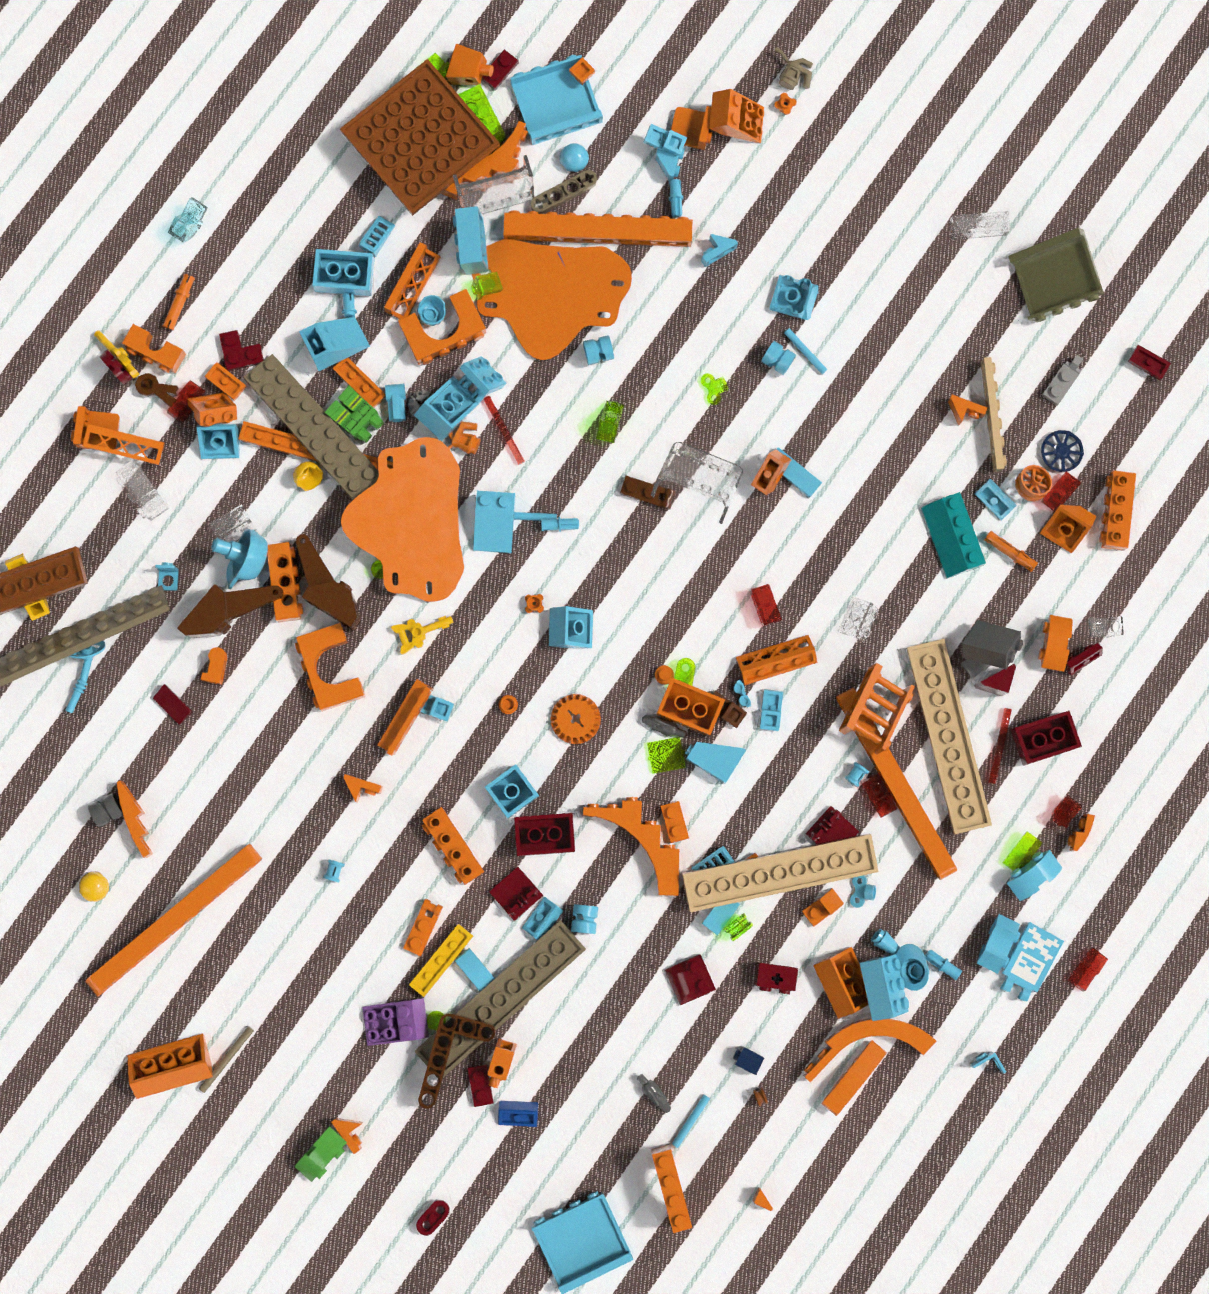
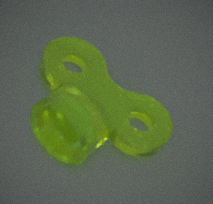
[701,373,728,405]

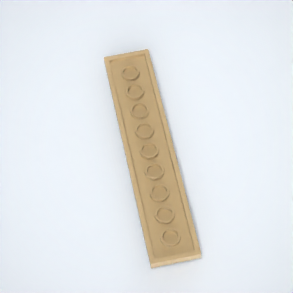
[906,639,992,834]
[682,833,879,912]

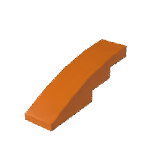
[117,781,153,858]
[821,1040,887,1116]

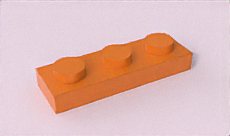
[333,358,386,408]

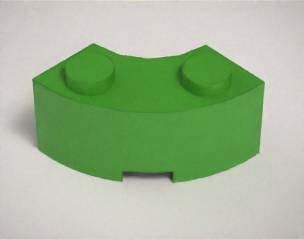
[294,1126,347,1182]

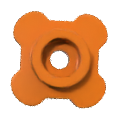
[774,93,797,115]
[525,594,544,613]

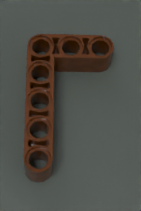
[418,1013,496,1109]

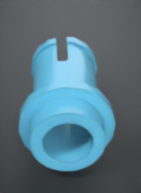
[342,293,357,318]

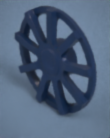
[1041,430,1084,472]

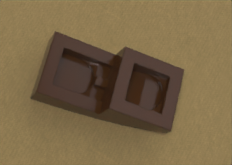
[711,690,747,728]

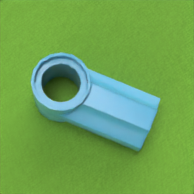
[385,384,406,422]

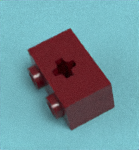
[755,962,798,995]

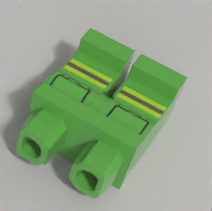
[325,385,384,443]

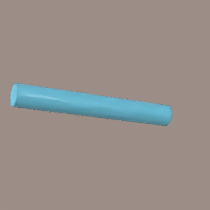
[784,328,828,375]
[514,512,557,521]
[672,1095,710,1148]

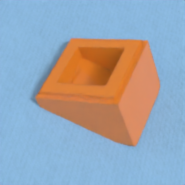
[753,1187,773,1211]

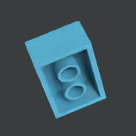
[453,206,489,275]
[312,249,375,296]
[860,954,909,1021]

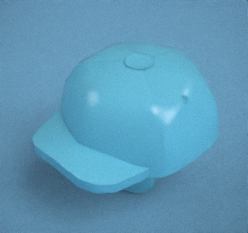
[211,529,268,590]

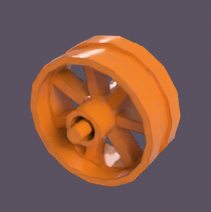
[1015,465,1052,502]

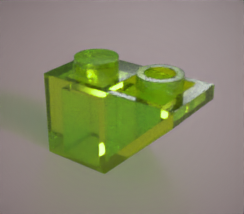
[596,400,624,443]

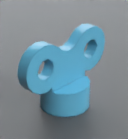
[850,875,876,908]

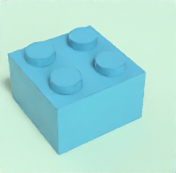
[485,764,539,819]

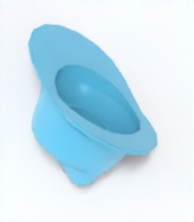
[896,944,929,991]

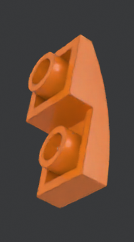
[1067,814,1095,852]

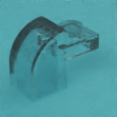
[167,197,208,243]

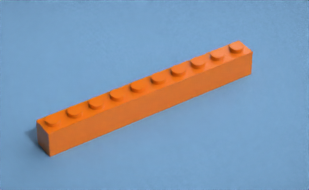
[503,210,693,247]

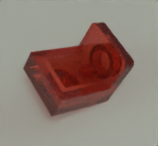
[1051,794,1082,828]

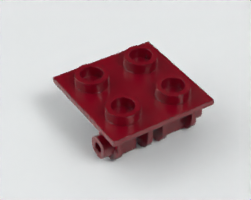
[805,806,860,845]
[489,867,544,921]

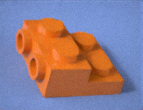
[187,393,237,427]

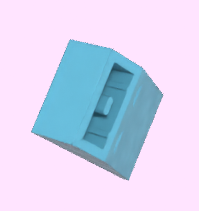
[299,317,370,371]

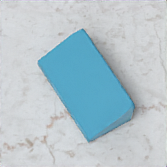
[975,479,1017,521]
[522,897,563,940]

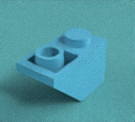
[656,148,685,181]

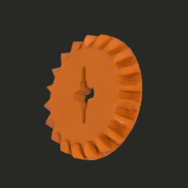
[551,694,601,744]

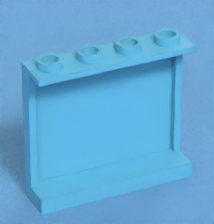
[510,55,603,146]
[531,1191,633,1294]

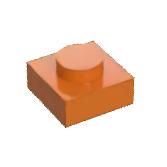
[569,57,595,85]

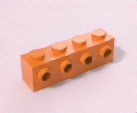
[1099,470,1136,551]
[422,807,485,885]

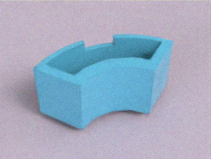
[1007,850,1062,901]
[977,914,1021,974]

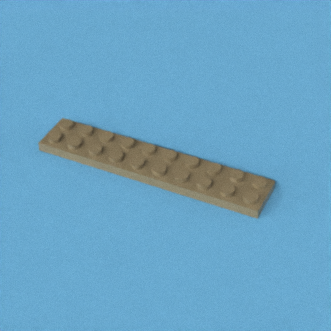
[243,354,379,500]
[0,585,170,687]
[414,920,586,1078]

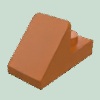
[948,394,987,425]
[343,774,383,803]
[802,888,844,927]
[331,1118,364,1154]

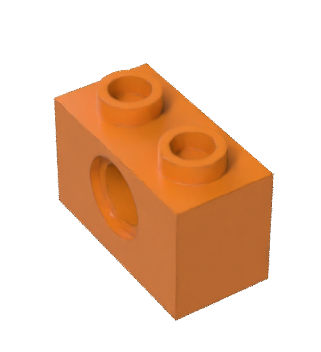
[751,450,792,495]

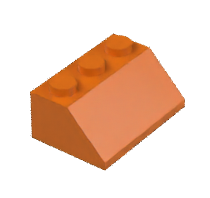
[656,678,725,737]
[813,946,869,1019]

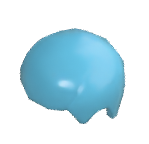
[559,143,589,172]
[417,295,446,326]

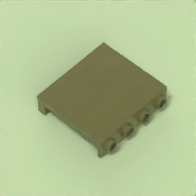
[1008,228,1104,323]

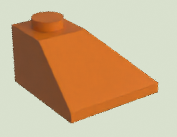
[1040,505,1097,553]

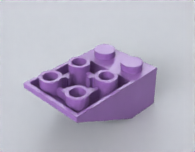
[362,998,429,1046]

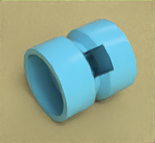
[583,335,614,365]
[761,341,796,375]
[571,904,598,934]

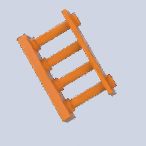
[839,663,915,754]

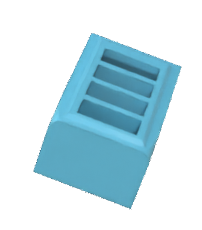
[359,216,395,257]
[691,846,734,871]

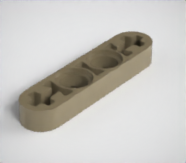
[531,170,597,214]

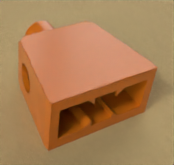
[446,44,494,85]
[487,1038,517,1088]

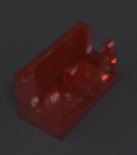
[750,584,782,628]

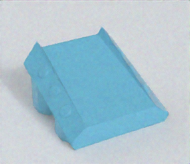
[770,275,818,320]

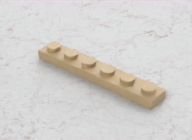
[981,357,1007,473]

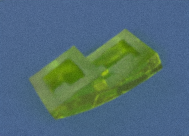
[1002,831,1043,871]

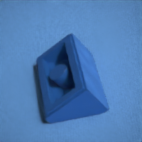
[498,1101,538,1127]

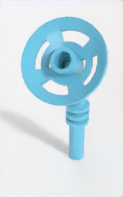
[65,641,106,713]

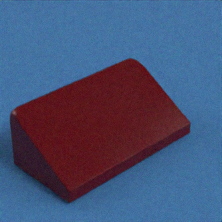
[153,684,193,725]

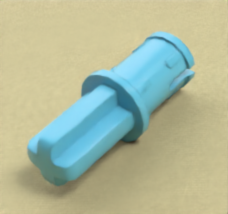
[669,179,684,218]
[541,517,579,532]
[925,950,962,980]

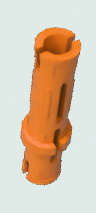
[162,274,195,331]
[984,530,1038,572]

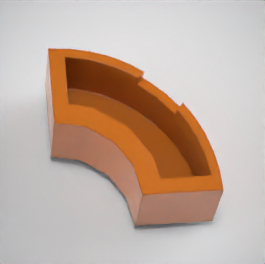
[1038,615,1073,672]

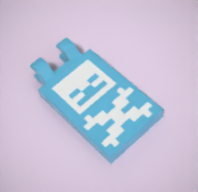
[1001,922,1064,1002]

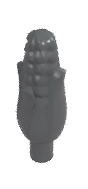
[642,715,686,738]
[637,1073,671,1113]

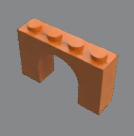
[398,289,487,365]
[295,623,366,712]
[650,1144,692,1233]

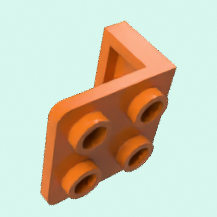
[671,106,712,150]
[71,406,120,450]

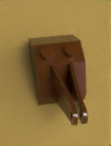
[296,534,361,631]
[177,584,284,638]

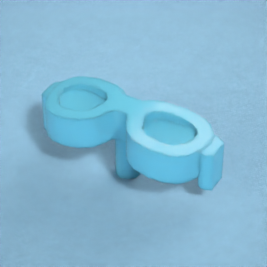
[733,680,751,708]

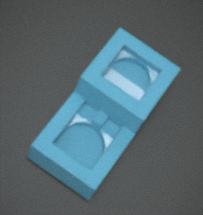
[643,124,687,155]
[760,689,783,731]
[421,695,454,721]
[702,902,740,936]
[455,948,495,992]

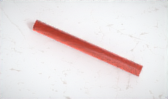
[483,396,525,465]
[988,708,1012,784]

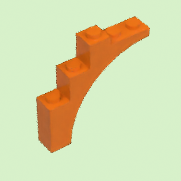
[440,121,528,200]
[583,797,680,896]

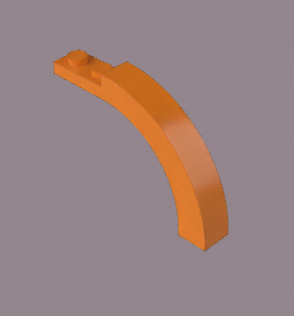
[803,1018,936,1083]

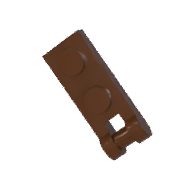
[620,475,676,510]

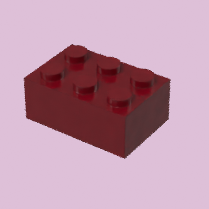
[1011,710,1082,766]
[514,813,575,857]

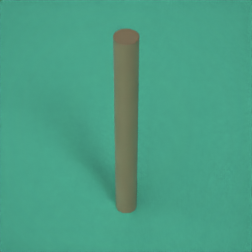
[199,1026,254,1093]

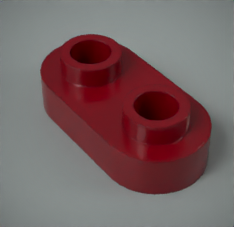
[416,1200,450,1236]

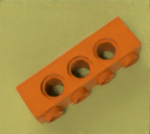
[267,542,303,623]

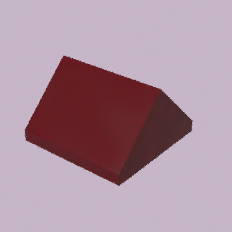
[974,664,1016,696]

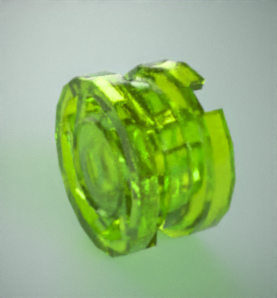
[723,913,754,941]

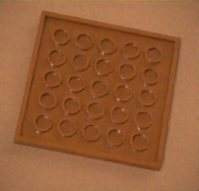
[340,59,500,216]

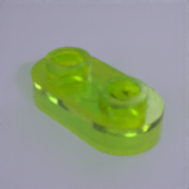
[674,658,696,686]

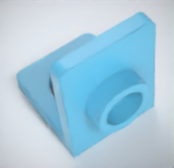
[155,562,179,591]
[970,1051,1006,1074]

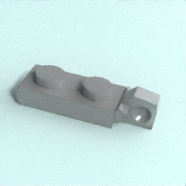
[1042,355,1083,406]

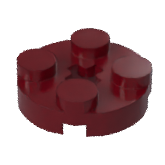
[99,349,133,385]

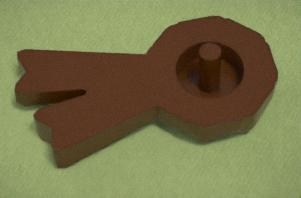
[135,373,179,408]

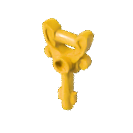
[94,330,140,378]
[391,616,454,655]

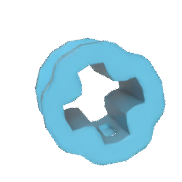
[844,762,869,787]
[323,859,345,883]

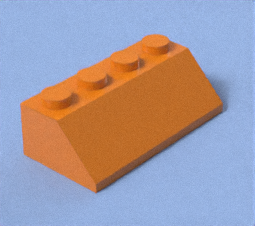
[127,1033,213,1099]

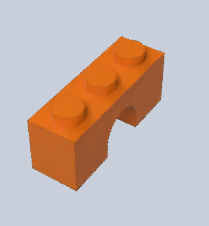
[122,324,186,373]

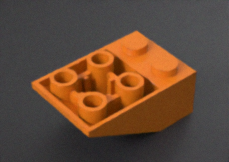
[709,89,764,143]

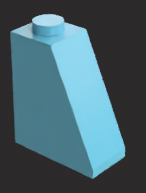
[685,742,746,784]

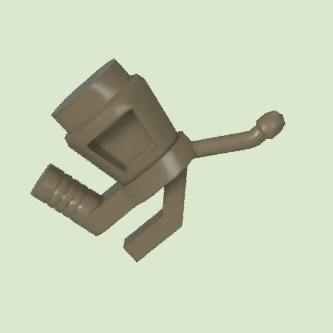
[774,47,813,90]

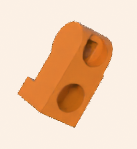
[201,647,227,685]

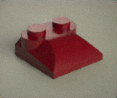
[665,954,716,1006]

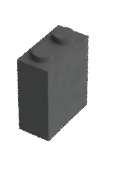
[962,620,1023,669]

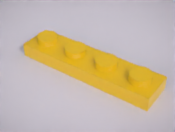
[409,924,473,997]

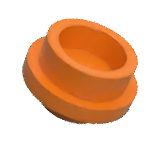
[655,665,674,685]
[499,695,518,714]

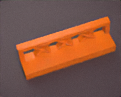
[384,242,441,319]
[83,424,165,465]
[736,635,818,685]
[378,679,434,756]

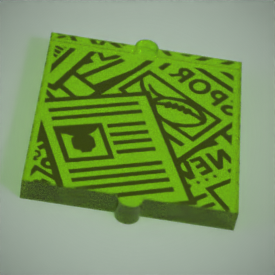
[647,737,686,774]

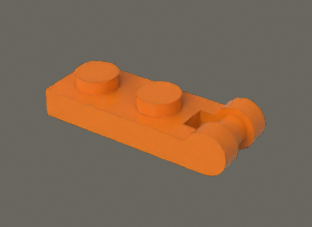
[403,899,443,956]

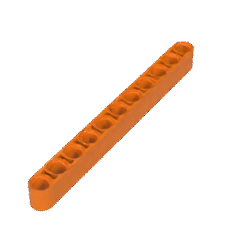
[836,687,957,880]
[85,844,263,997]

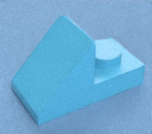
[701,234,738,267]

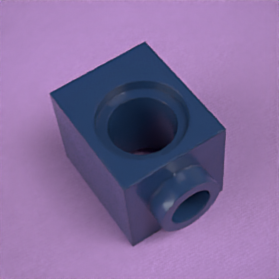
[733,1046,764,1075]

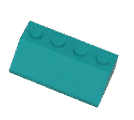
[921,492,986,579]

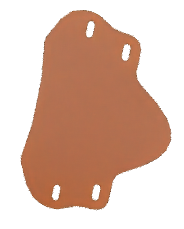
[472,238,632,360]
[341,437,464,602]

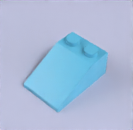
[414,376,480,441]
[473,490,516,553]

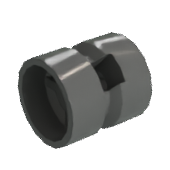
[88,793,123,828]

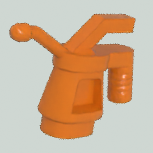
[448,422,481,454]

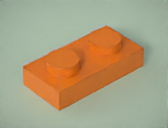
[204,362,247,401]
[660,801,689,844]

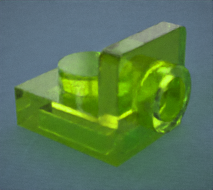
[428,52,450,79]
[471,272,503,300]

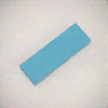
[776,447,822,498]

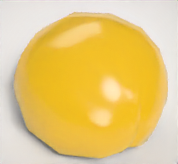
[293,461,323,491]
[79,871,109,902]

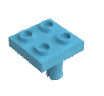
[459,356,507,402]

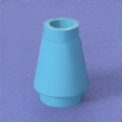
[871,929,900,955]

